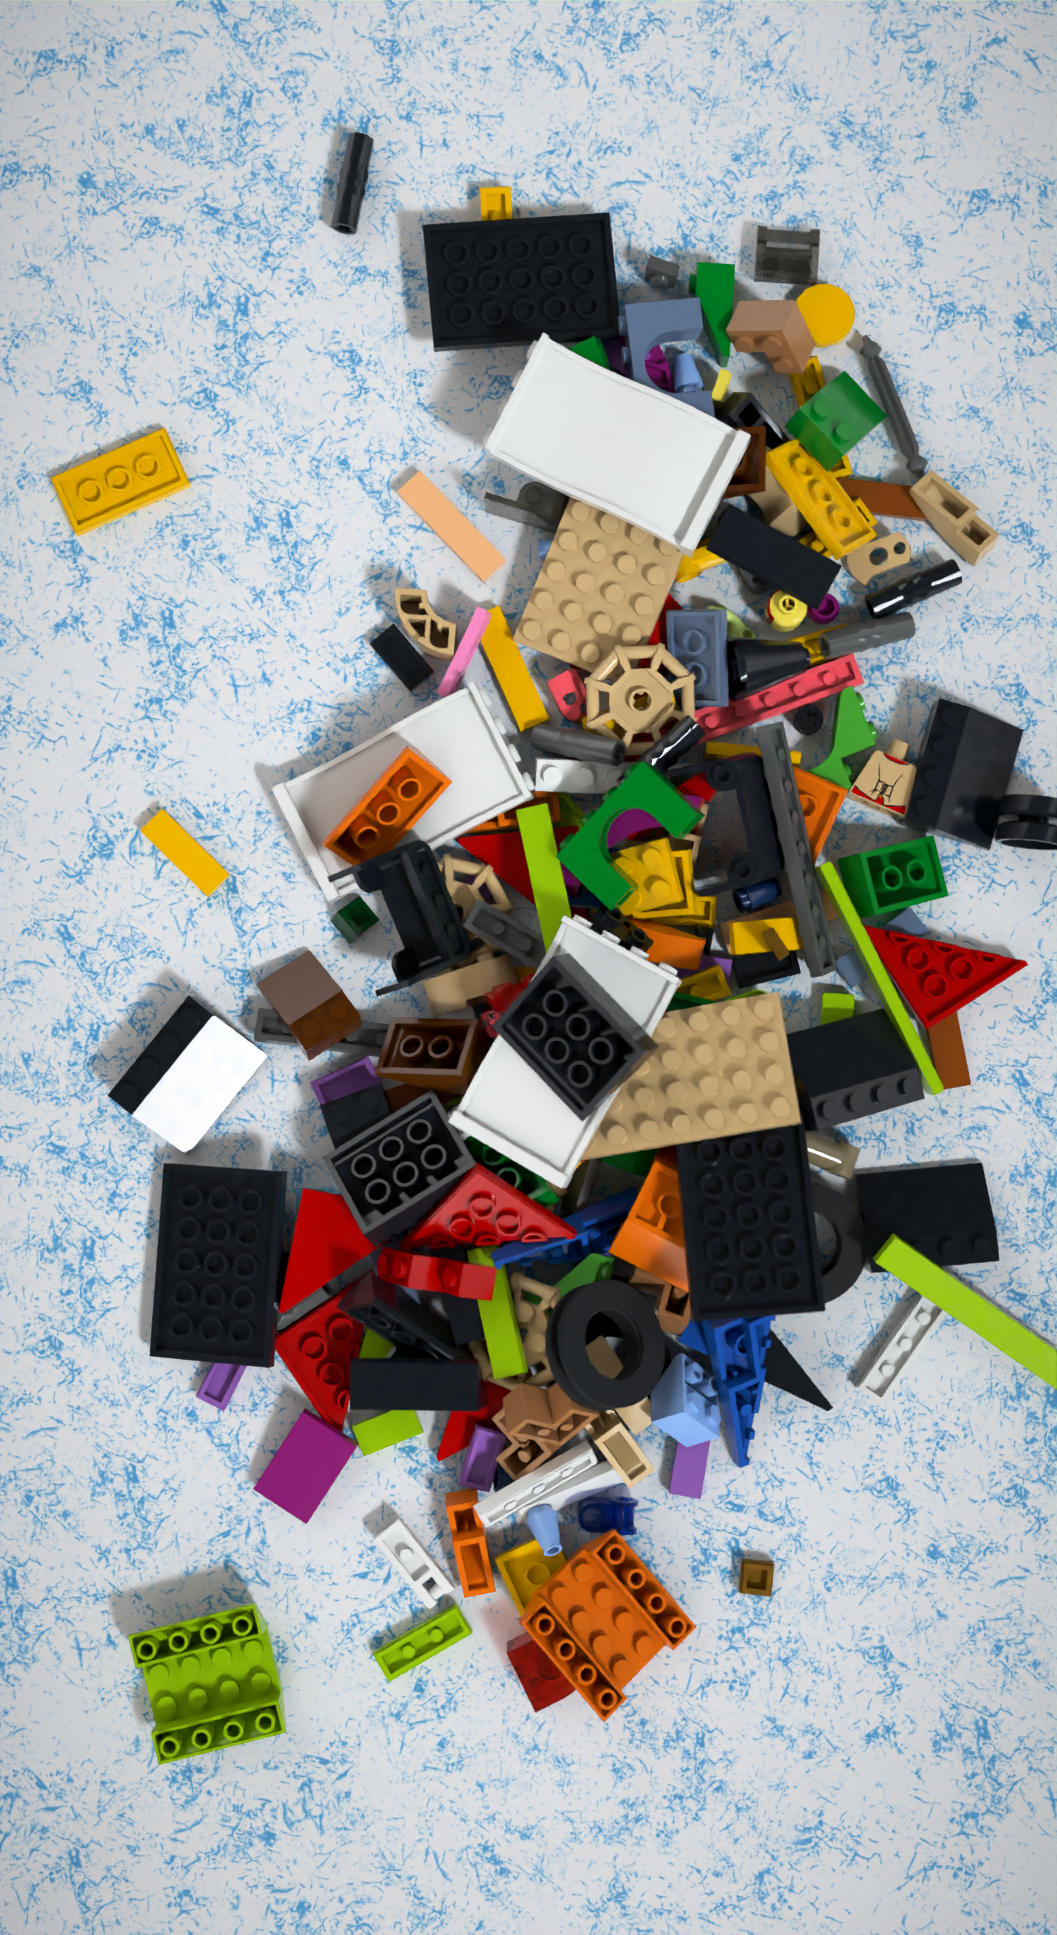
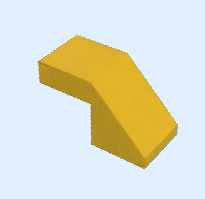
[728,918,803,955]

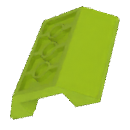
[128,1602,287,1765]

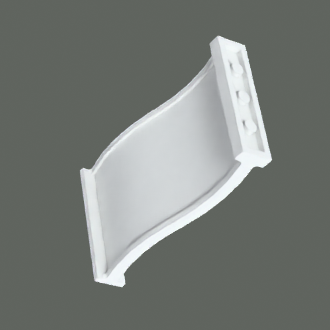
[483,333,751,558]
[271,682,536,902]
[449,914,682,1188]

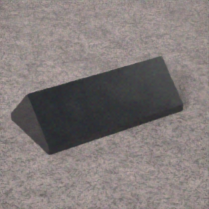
[706,505,842,610]
[337,1271,470,1359]
[350,1358,488,1411]

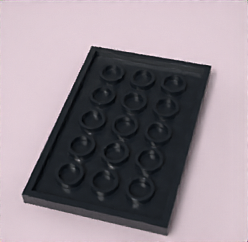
[423,212,621,352]
[674,1113,826,1322]
[149,1163,287,1368]

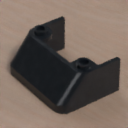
[668,752,785,897]
[327,840,470,997]

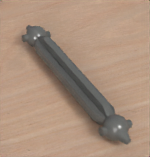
[860,335,928,479]

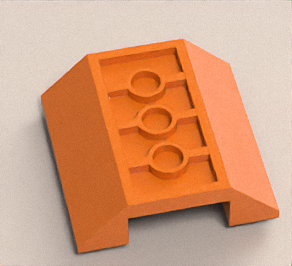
[608,1145,689,1293]
[519,1529,696,1722]

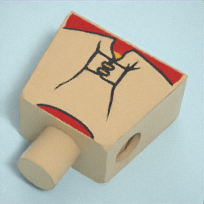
[846,739,917,820]

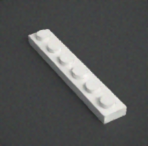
[534,758,723,798]

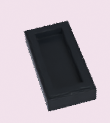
[370,623,434,693]
[731,950,801,989]

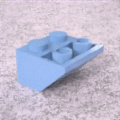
[650,1353,721,1447]

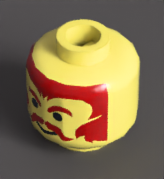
[764,589,807,632]

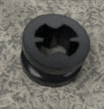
[793,705,823,735]
[694,926,713,956]

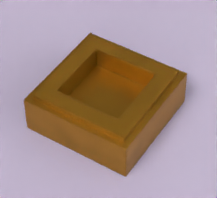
[761,927,789,961]
[738,1558,774,1597]

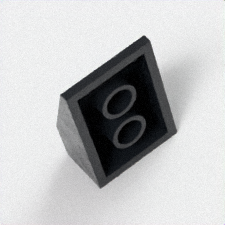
[320,1083,393,1149]

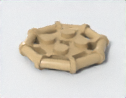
[583,643,697,756]
[437,854,515,969]
[468,1272,562,1390]

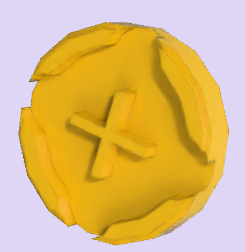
[796,284,855,348]

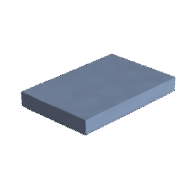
[666,609,729,707]

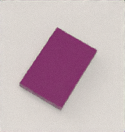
[253,1408,359,1524]

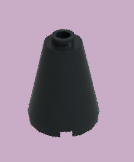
[727,637,810,701]

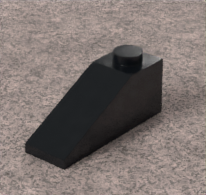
[714,392,791,449]
[763,1329,833,1411]

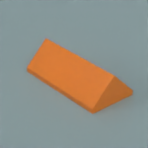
[322,746,452,866]

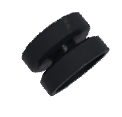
[995,794,1057,851]

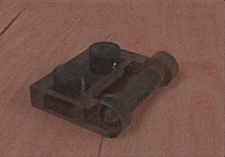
[754,225,820,285]

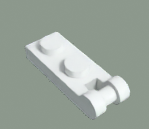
[374,1517,456,1609]

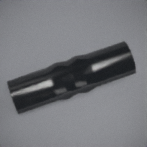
[331,132,374,235]
[865,559,962,619]
[616,715,706,785]

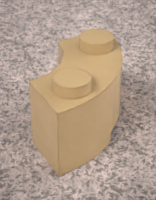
[749,446,808,537]
[395,588,457,662]
[423,952,518,1018]

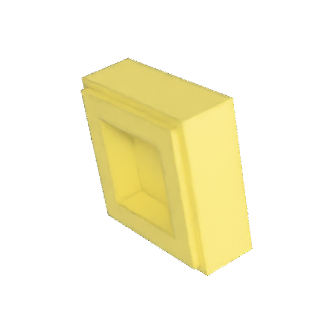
[712,369,732,411]

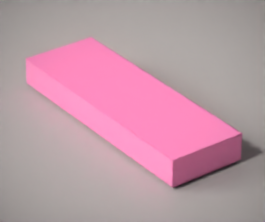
[437,606,492,697]

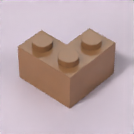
[726,300,816,374]
[627,1265,691,1336]
[503,1382,599,1446]
[492,1407,560,1482]

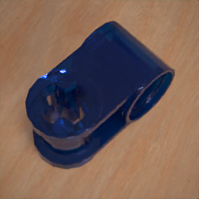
[576,1496,638,1535]

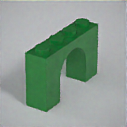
[555,761,705,910]

